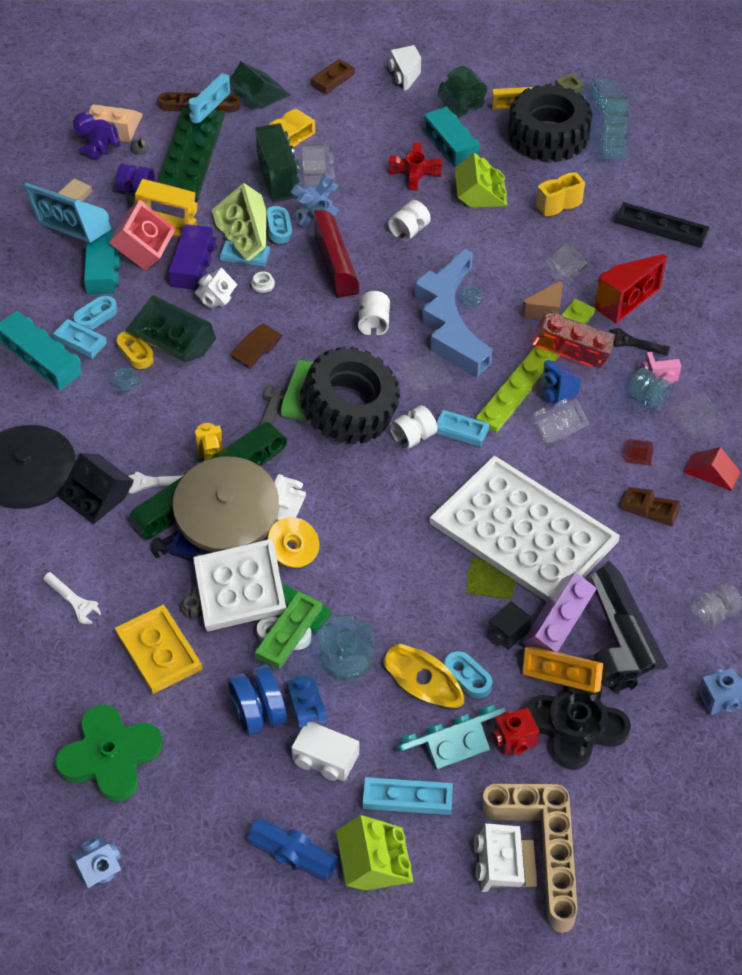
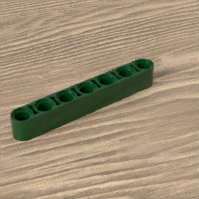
[129,422,287,539]

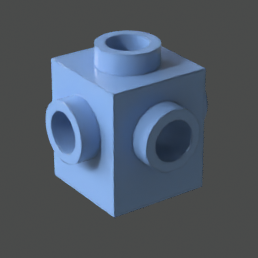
[698,668,742,715]
[69,837,121,888]

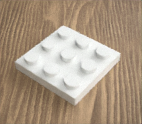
[193,539,286,632]

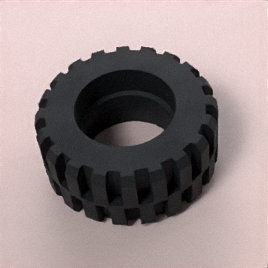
[508,84,592,162]
[300,347,400,444]

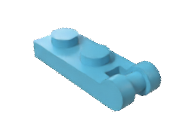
[189,73,230,123]

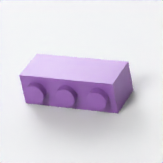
[522,572,597,652]

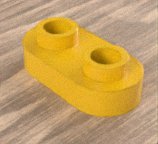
[117,330,154,369]

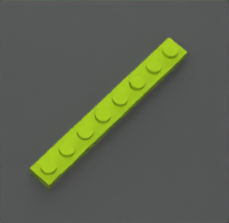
[476,299,596,433]

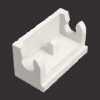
[274,474,306,522]

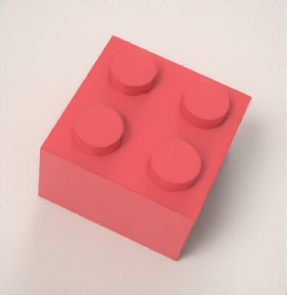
[109,200,176,270]

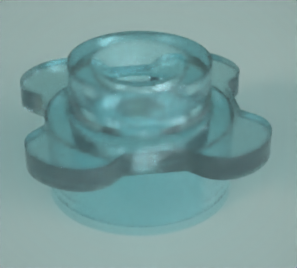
[111,368,140,393]

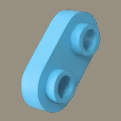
[266,206,292,244]
[74,296,117,330]
[445,651,492,699]

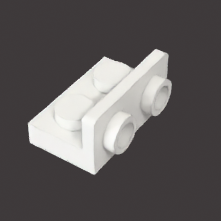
[474,824,525,892]

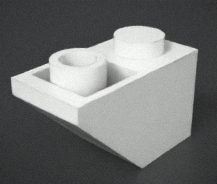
[388,45,421,90]

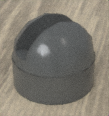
[131,137,149,155]

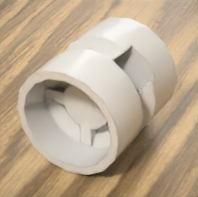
[388,200,430,242]
[358,291,390,335]
[390,405,437,450]

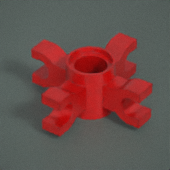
[389,142,442,191]

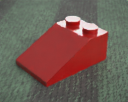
[595,254,667,324]

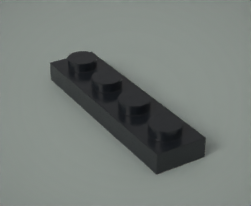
[615,202,710,248]

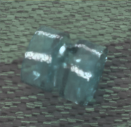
[627,367,674,411]

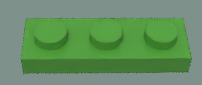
[255,591,322,670]

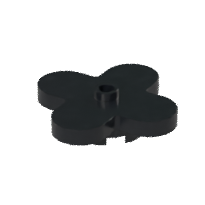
[526,685,631,770]

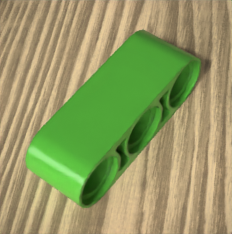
[281,359,313,421]

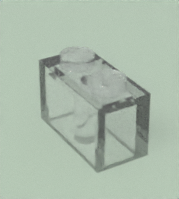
[302,144,335,189]

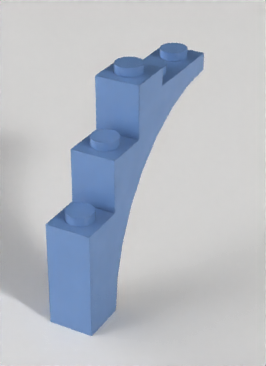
[414,249,493,377]

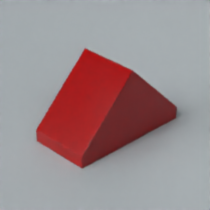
[683,447,740,491]

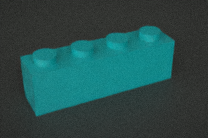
[0,311,82,390]

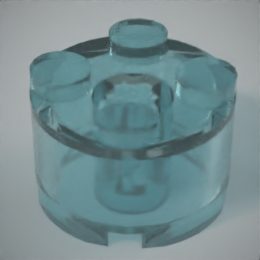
[319,615,375,680]

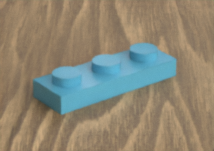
[363,777,453,815]

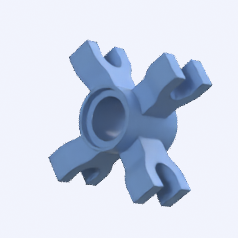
[291,174,339,227]

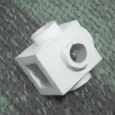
[195,268,237,309]

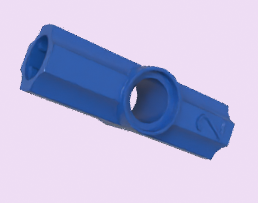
[247,818,339,882]

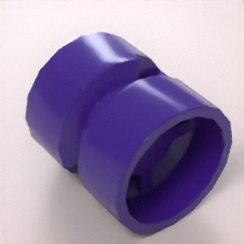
[115,163,155,193]

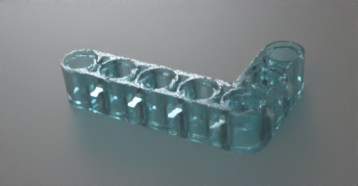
[591,78,629,160]

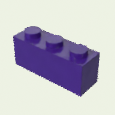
[169,224,217,290]

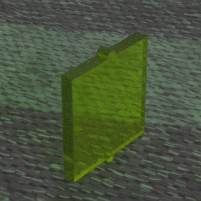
[466,557,517,600]

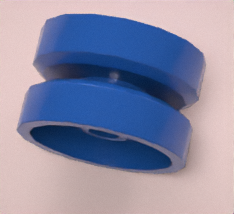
[227,663,287,737]

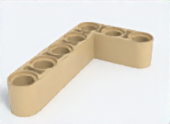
[482,784,577,933]

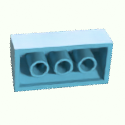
[23,183,112,243]

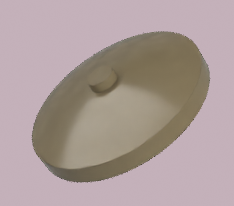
[173,457,279,553]

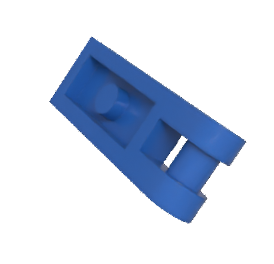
[286,675,327,727]

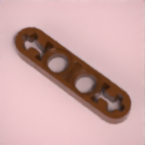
[158,92,241,113]

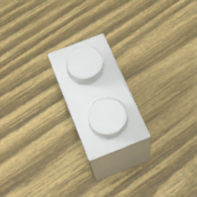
[291,722,359,782]

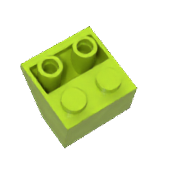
[455,153,508,207]
[336,815,414,891]

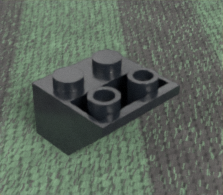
[58,453,134,524]

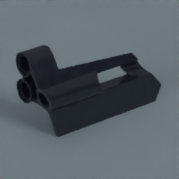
[589,560,668,694]

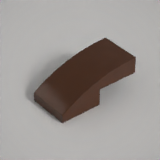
[230,323,282,368]
[620,487,681,526]

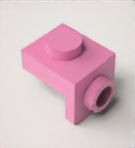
[641,352,681,384]

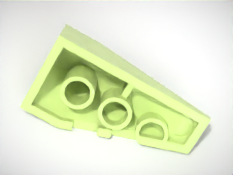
[212,183,266,261]

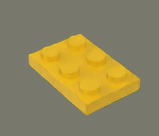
[115,604,203,694]

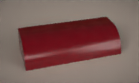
[314,210,359,298]

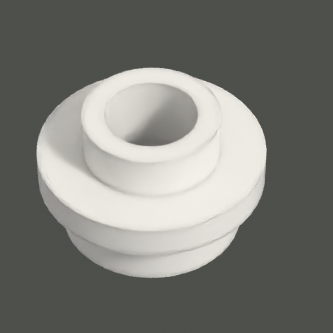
[251,272,275,293]

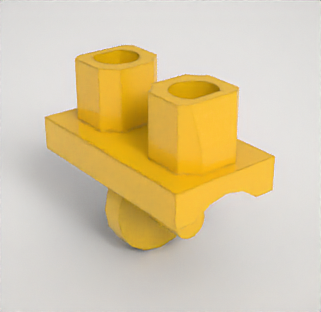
[195,423,223,461]

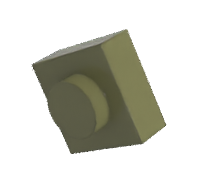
[555,73,585,93]

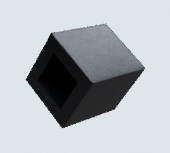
[488,601,532,650]

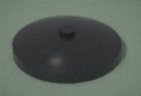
[0,425,76,509]

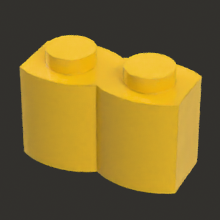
[266,109,315,152]
[536,172,585,216]

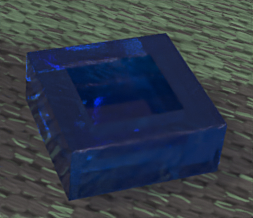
[168,530,201,562]

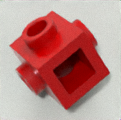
[492,707,539,756]

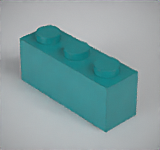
[424,107,480,167]
[84,230,121,295]

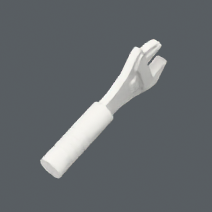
[128,472,183,494]
[43,572,101,624]

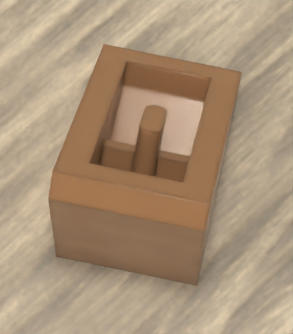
[522,281,563,322]

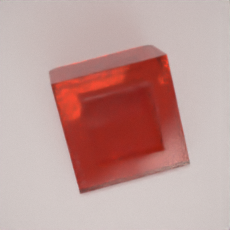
[625,439,653,466]

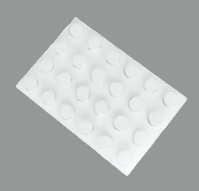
[430,456,620,602]

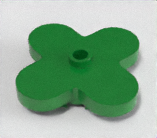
[56,705,163,802]

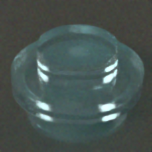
[460,285,483,307]

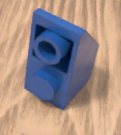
[541,360,581,408]

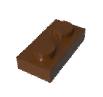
[311,59,355,94]

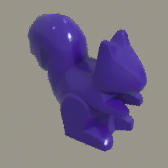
[73,112,121,160]

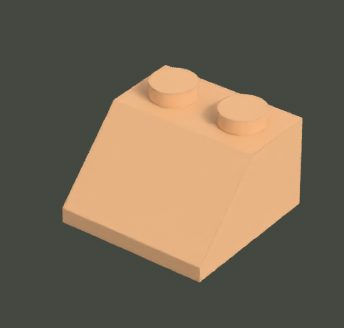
[89,104,142,142]

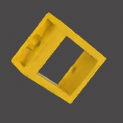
[135,179,198,238]

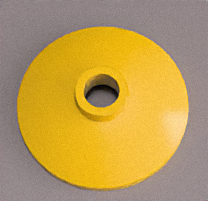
[267,517,319,568]

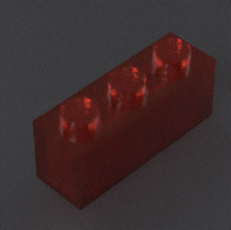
[533,310,615,368]

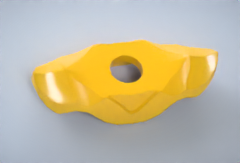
[383,644,464,708]

